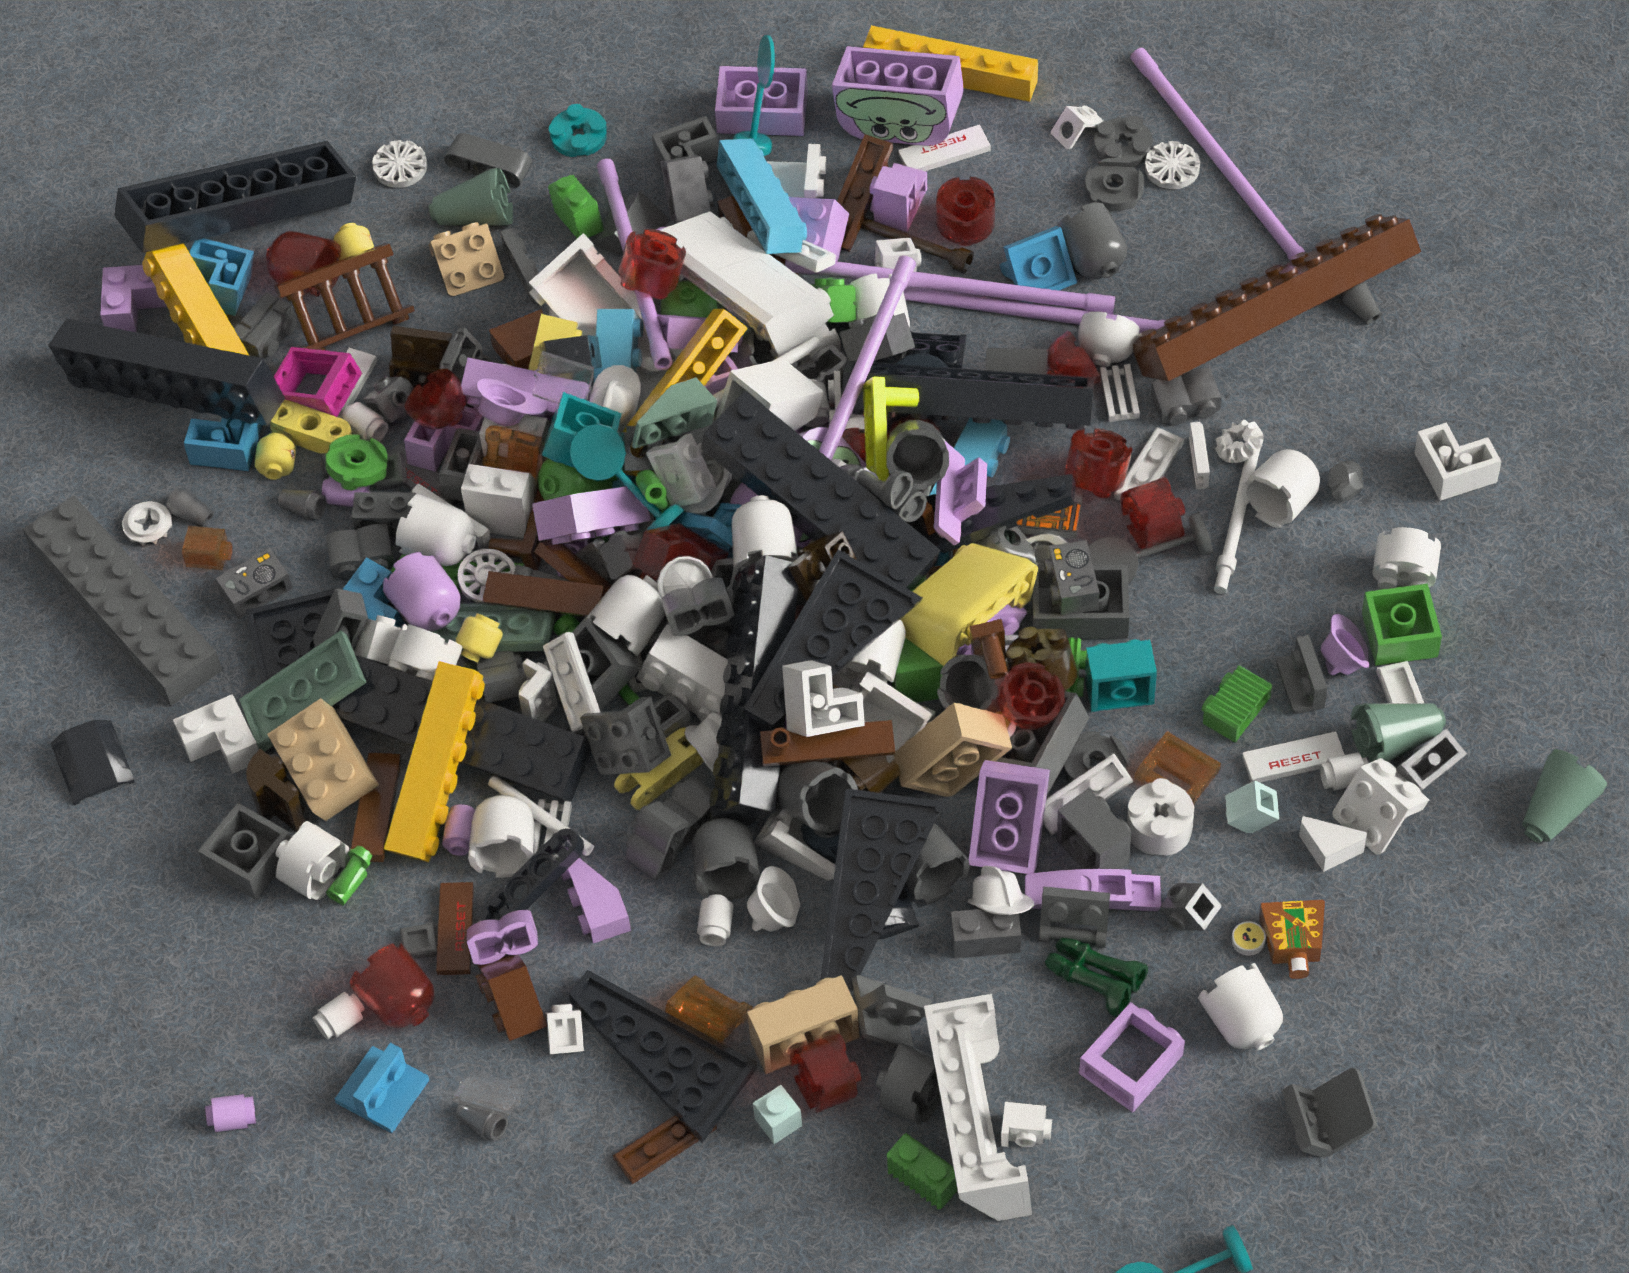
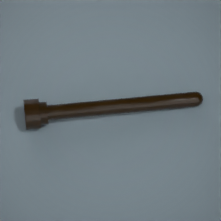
[860,217,974,274]

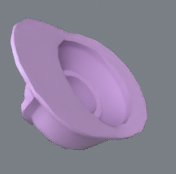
[476,378,548,426]
[1321,614,1370,675]

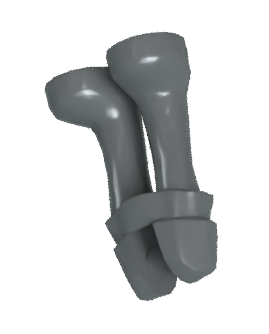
[840,464,927,522]

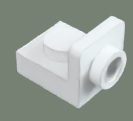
[544,1004,584,1054]

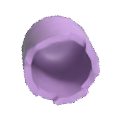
[383,552,461,632]

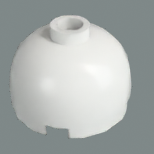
[1078,312,1140,367]

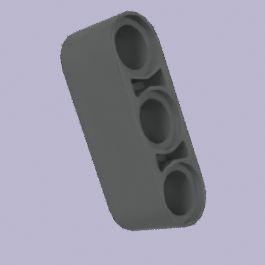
[444,133,532,188]

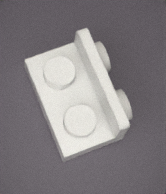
[646,433,716,506]
[518,659,558,722]

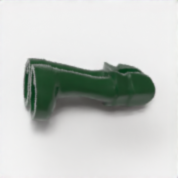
[1044,937,1148,1018]

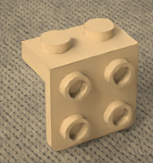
[429,222,504,296]

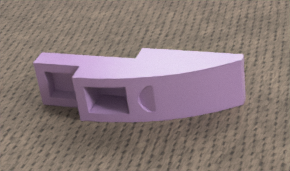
[1025,869,1161,911]

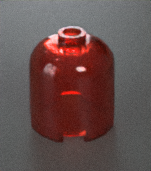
[266,231,341,297]
[350,943,435,1029]

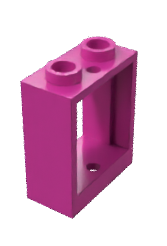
[274,347,362,417]

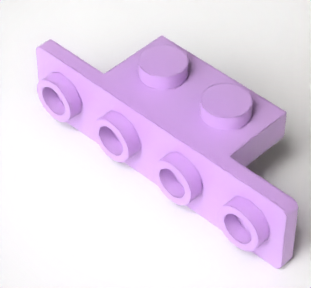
[934,441,987,545]

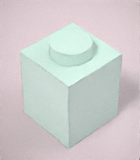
[1225,781,1279,833]
[753,1085,802,1144]

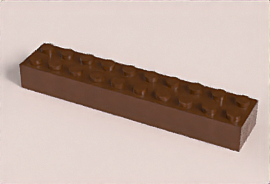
[1133,214,1421,381]

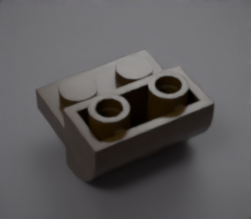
[389,326,452,394]
[788,531,857,602]
[246,749,306,832]

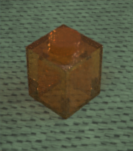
[182,526,232,570]

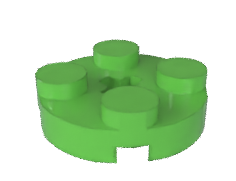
[325,434,388,491]

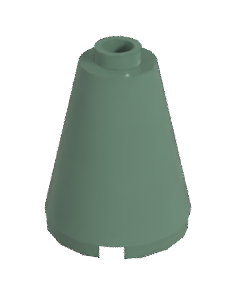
[429,168,513,226]
[1351,703,1446,762]
[1522,749,1607,843]

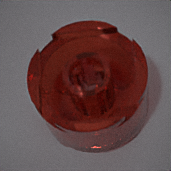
[936,176,995,247]
[618,229,686,299]
[1064,428,1132,498]
[1120,477,1185,549]
[790,1033,861,1113]

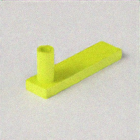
[863,377,919,482]

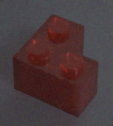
[632,523,729,580]

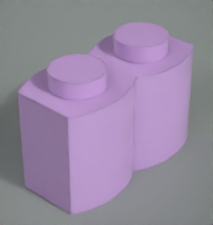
[467,910,538,965]

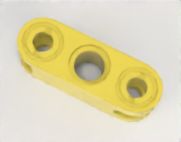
[270,400,352,454]
[614,727,704,810]

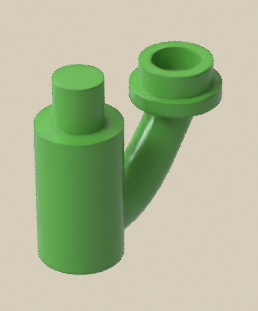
[636,470,671,513]
[326,845,372,906]

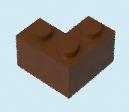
[475,954,547,1041]

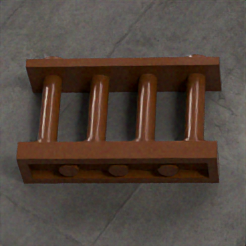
[274,243,415,351]

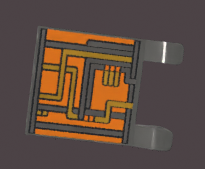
[1013,480,1084,539]

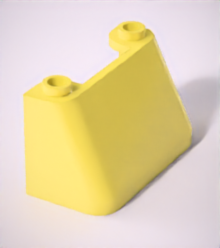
[900,543,1038,666]

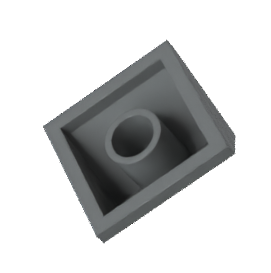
[591,191,669,263]

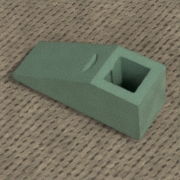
[632,378,717,449]

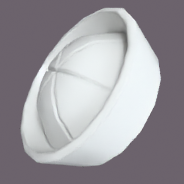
[658,556,713,598]

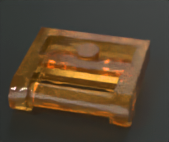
[482,425,542,479]
[1134,731,1221,805]
[664,975,753,1042]

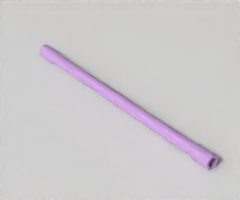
[1130,48,1305,262]
[597,159,673,370]
[793,256,916,548]
[785,260,1115,314]
[903,286,1166,333]

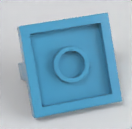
[999,226,1077,302]
[680,503,742,559]
[335,1043,429,1133]

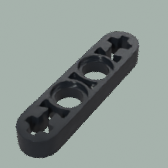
[480,828,584,921]

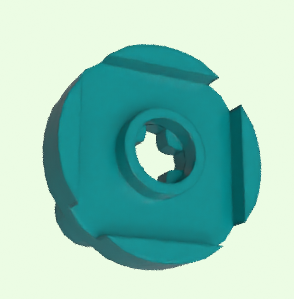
[549,104,607,157]

